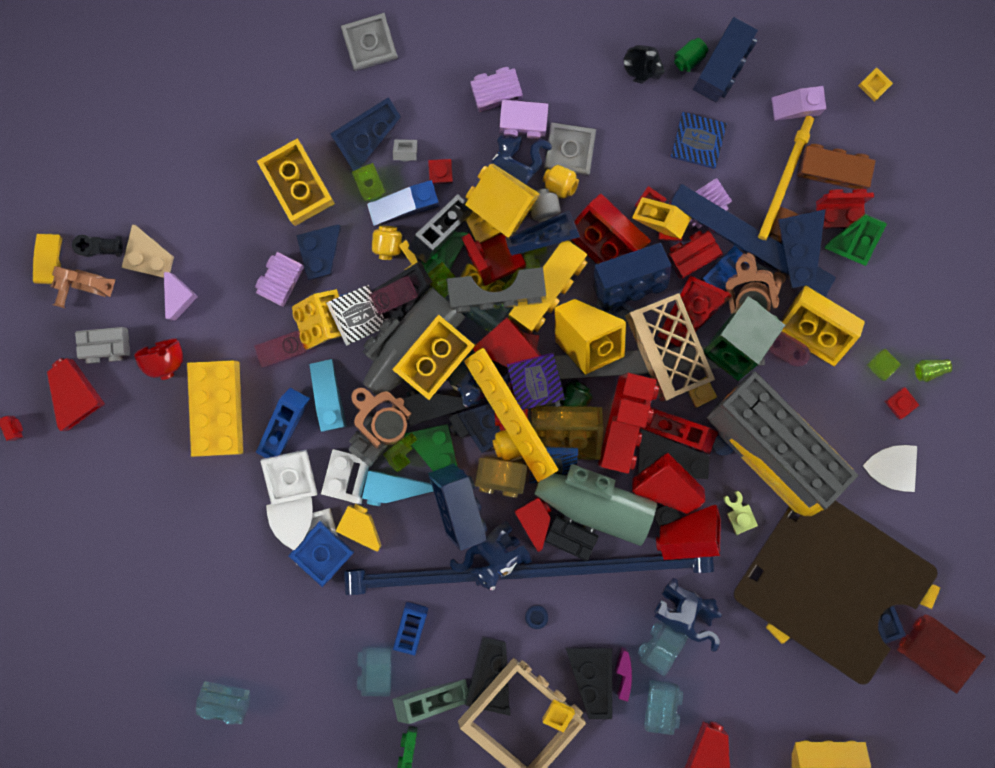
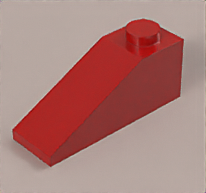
[640,407,718,454]

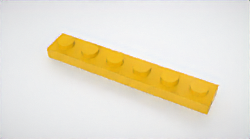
[464,348,559,482]

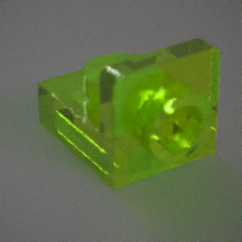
[523,247,547,269]
[428,262,456,298]
[383,433,417,472]

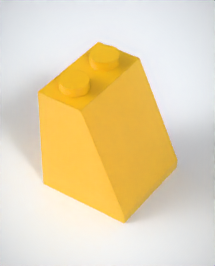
[465,164,540,238]
[555,299,626,375]

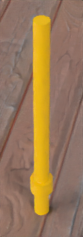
[758,116,814,240]

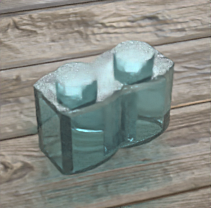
[638,622,688,676]
[357,646,392,696]

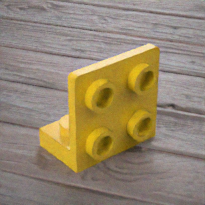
[292,289,342,350]

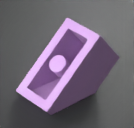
[771,86,826,121]

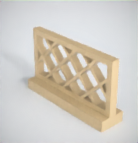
[625,293,715,402]

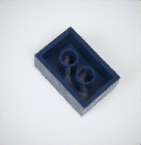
[692,17,758,102]
[593,242,672,310]
[428,464,487,551]

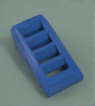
[393,602,428,656]

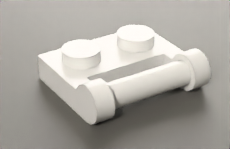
[321,449,369,504]

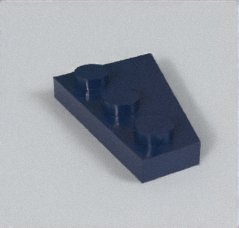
[330,97,401,174]
[777,209,826,288]

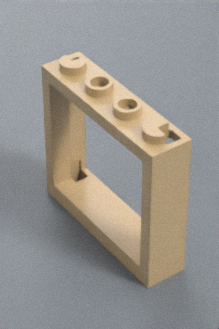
[458,658,586,768]

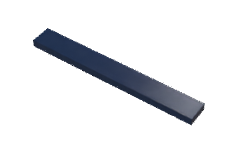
[669,184,836,297]

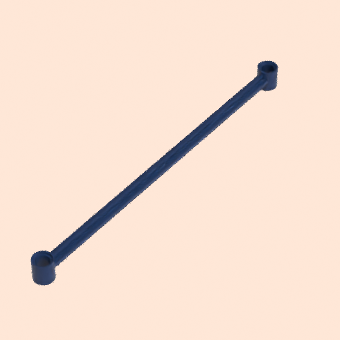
[344,556,714,595]

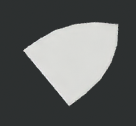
[863,445,917,492]
[266,497,313,550]

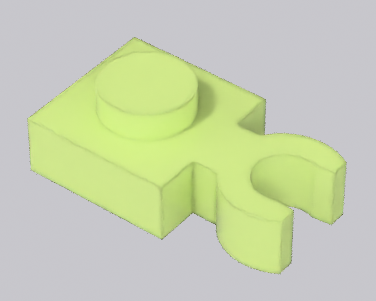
[723,491,758,535]

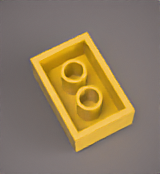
[257,138,335,226]

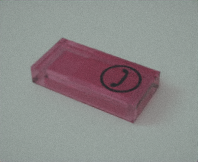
[370,276,418,315]
[254,330,306,368]

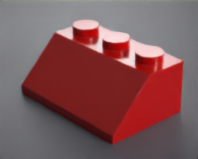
[571,193,651,264]

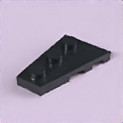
[372,262,432,322]
[638,429,709,479]
[465,636,510,716]
[565,647,612,719]

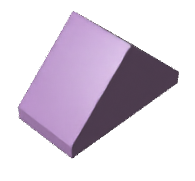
[164,272,198,321]

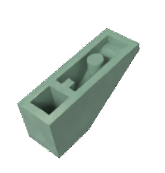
[392,679,468,724]

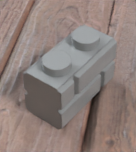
[75,327,130,364]

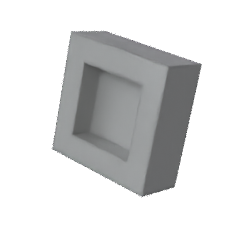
[393,140,418,162]

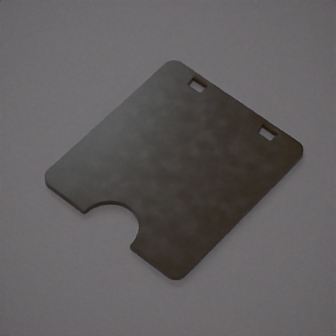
[733,500,938,685]

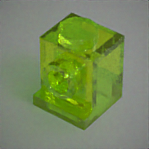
[352,163,386,202]

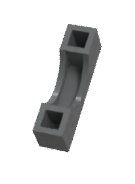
[447,267,546,313]

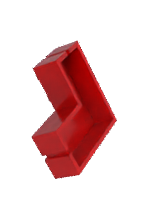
[597,373,659,474]

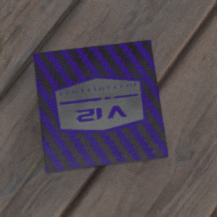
[507,353,565,410]

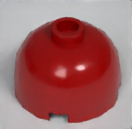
[134,338,183,380]

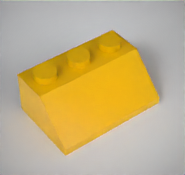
[780,286,865,367]
[392,314,475,400]
[792,740,871,768]

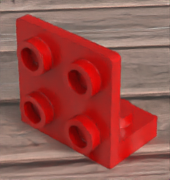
[816,189,874,229]
[461,233,526,286]

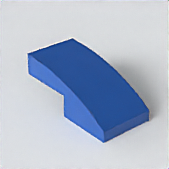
[701,245,749,290]

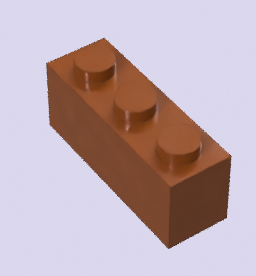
[797,144,876,189]

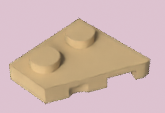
[122,225,174,278]

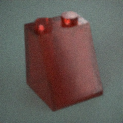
[897,614,986,694]

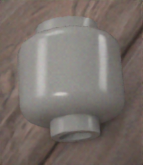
[530,189,561,223]

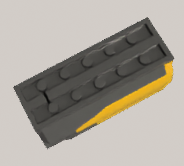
[706,371,859,516]

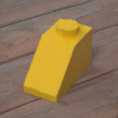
[632,197,691,239]
[336,503,382,552]

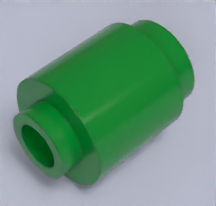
[674,38,709,72]

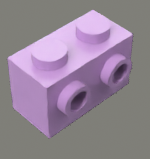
[499,100,548,139]

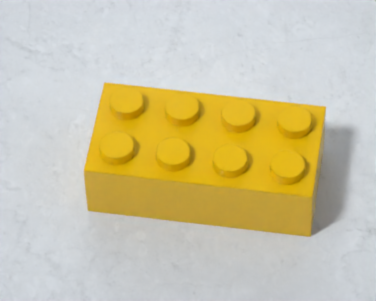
[508,240,588,334]
[187,361,243,457]

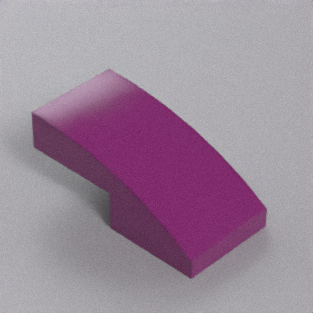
[615,647,632,702]

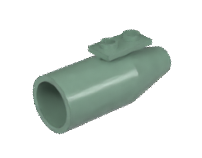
[534,464,657,546]

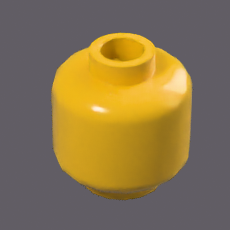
[543,165,579,199]
[372,225,402,260]
[492,430,522,461]

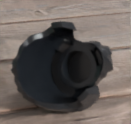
[623,45,665,84]

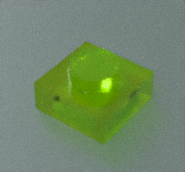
[866,348,901,381]

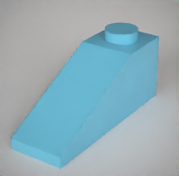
[309,359,347,432]
[362,470,433,506]

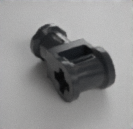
[72,235,123,257]

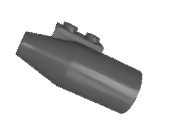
[362,287,465,395]

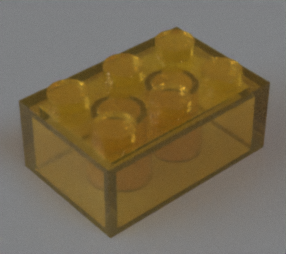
[531,406,603,460]
[475,456,527,498]

